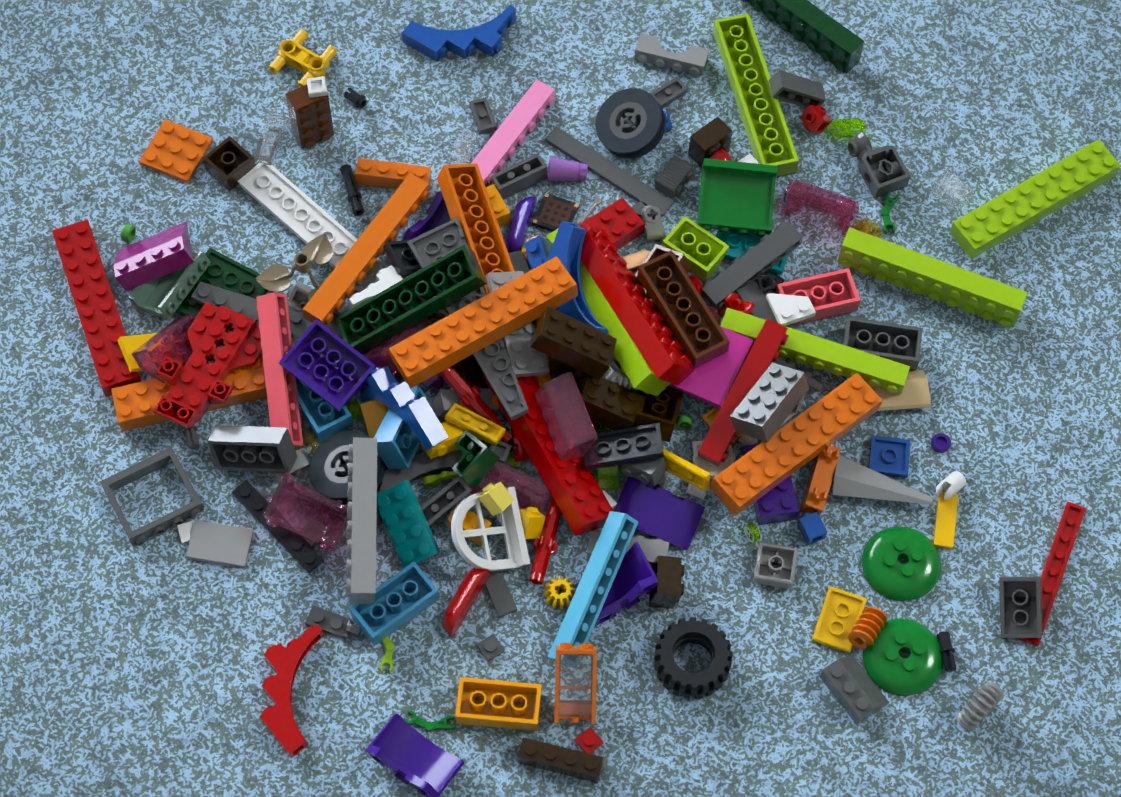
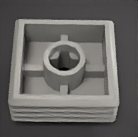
[753,542,798,589]

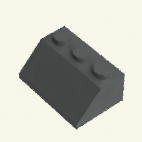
[820,655,889,725]

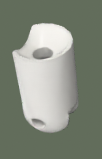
[936,471,966,500]

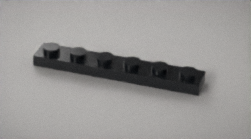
[232,480,324,574]

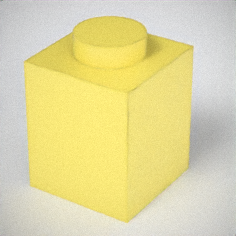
[478,481,515,516]

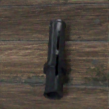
[340,164,365,216]

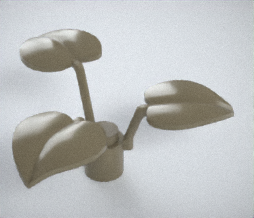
[256,233,333,300]

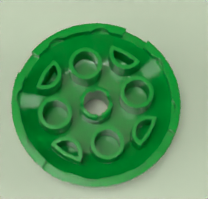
[862,526,941,601]
[862,618,943,696]

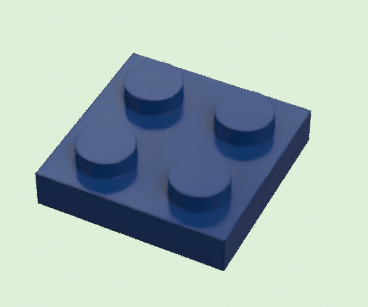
[869,435,910,478]

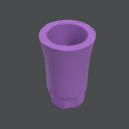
[548,156,588,182]

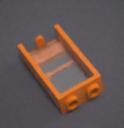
[554,643,597,724]

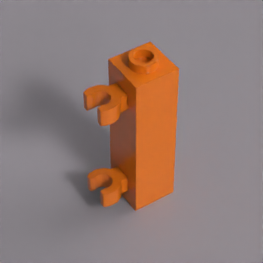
[800,444,841,515]

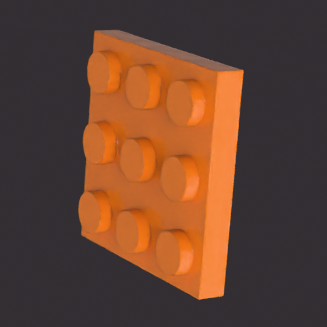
[139,119,214,183]

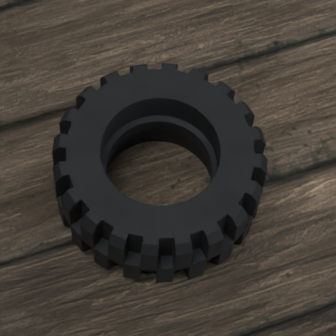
[654,617,732,699]

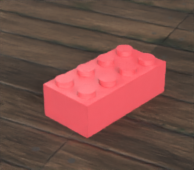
[775,268,860,327]

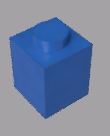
[797,512,827,546]

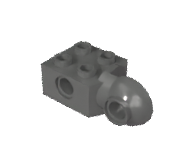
[848,131,911,199]

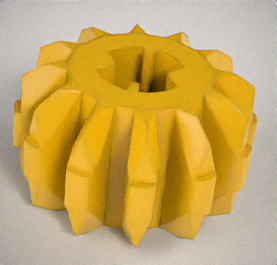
[543,575,576,610]

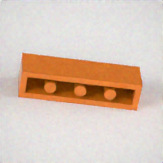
[355,158,432,192]

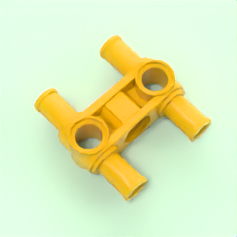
[268,29,337,87]

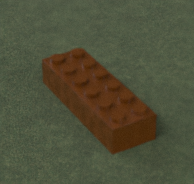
[637,250,730,368]

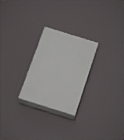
[186,520,254,568]

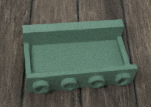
[128,251,211,320]

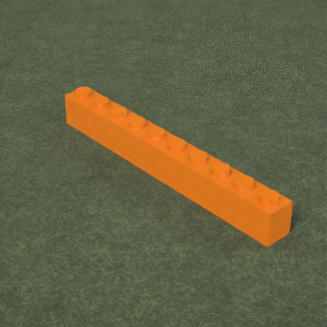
[303,173,430,325]

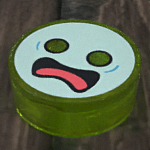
[743,523,761,543]

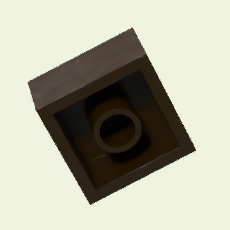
[688,117,732,168]
[202,136,256,192]
[649,555,685,609]

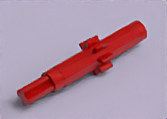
[439,367,513,443]
[529,498,562,585]

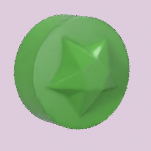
[121,224,136,243]

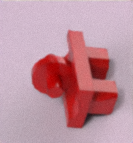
[717,293,755,316]

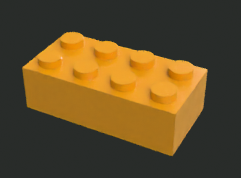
[455,677,542,731]

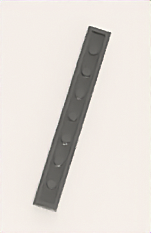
[545,126,673,217]

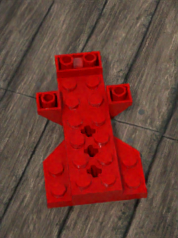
[153,302,262,428]

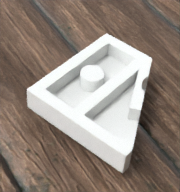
[766,293,816,326]

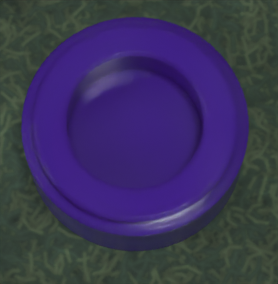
[931,433,951,453]

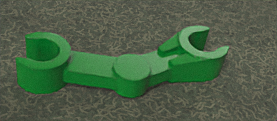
[881,191,899,235]
[403,710,456,732]

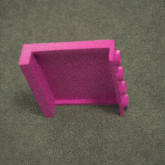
[668,326,753,411]

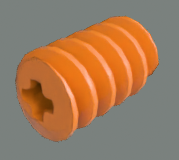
[848,606,888,650]

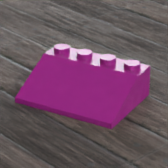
[113,222,194,291]

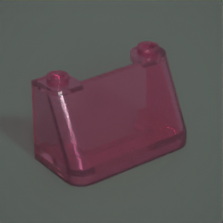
[780,180,860,236]
[264,473,351,552]

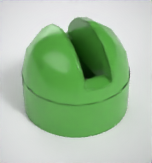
[677,414,693,430]

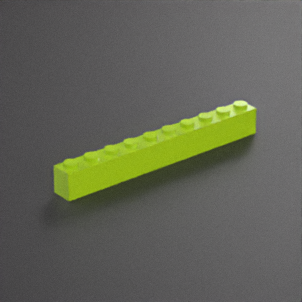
[720,308,910,394]

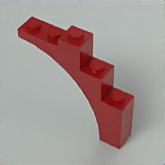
[260,624,324,758]

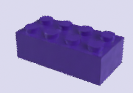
[743,443,799,525]

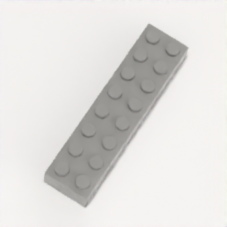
[346,437,377,604]

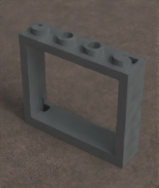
[100,447,204,546]

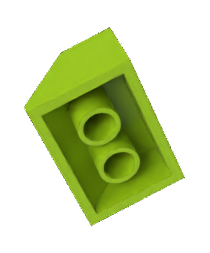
[662,216,730,282]

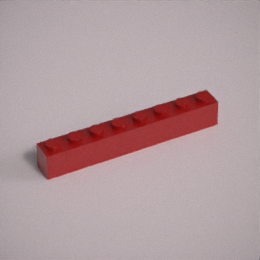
[698,318,789,467]

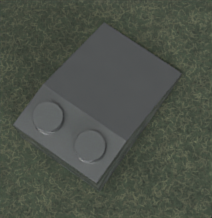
[999,576,1043,638]

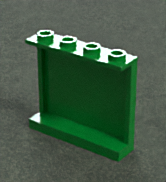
[697,158,778,237]

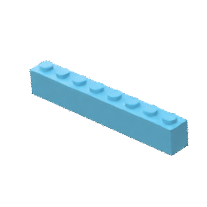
[548,511,638,668]

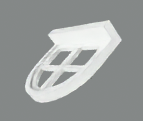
[451,487,530,571]

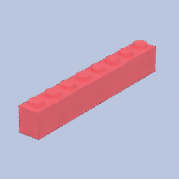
[256,292,303,447]

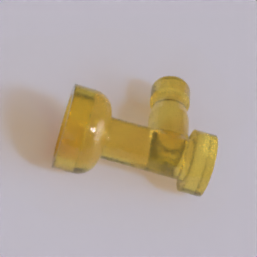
[294,428,321,455]

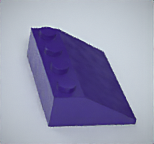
[278,319,377,411]

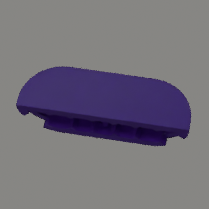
[505,197,537,253]

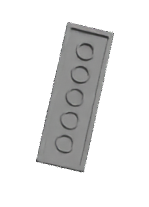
[486,271,550,377]

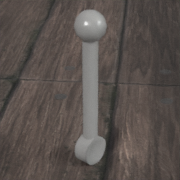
[576,197,601,225]

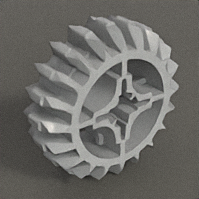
[957,681,1004,732]

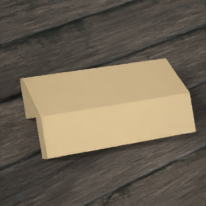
[848,370,931,411]

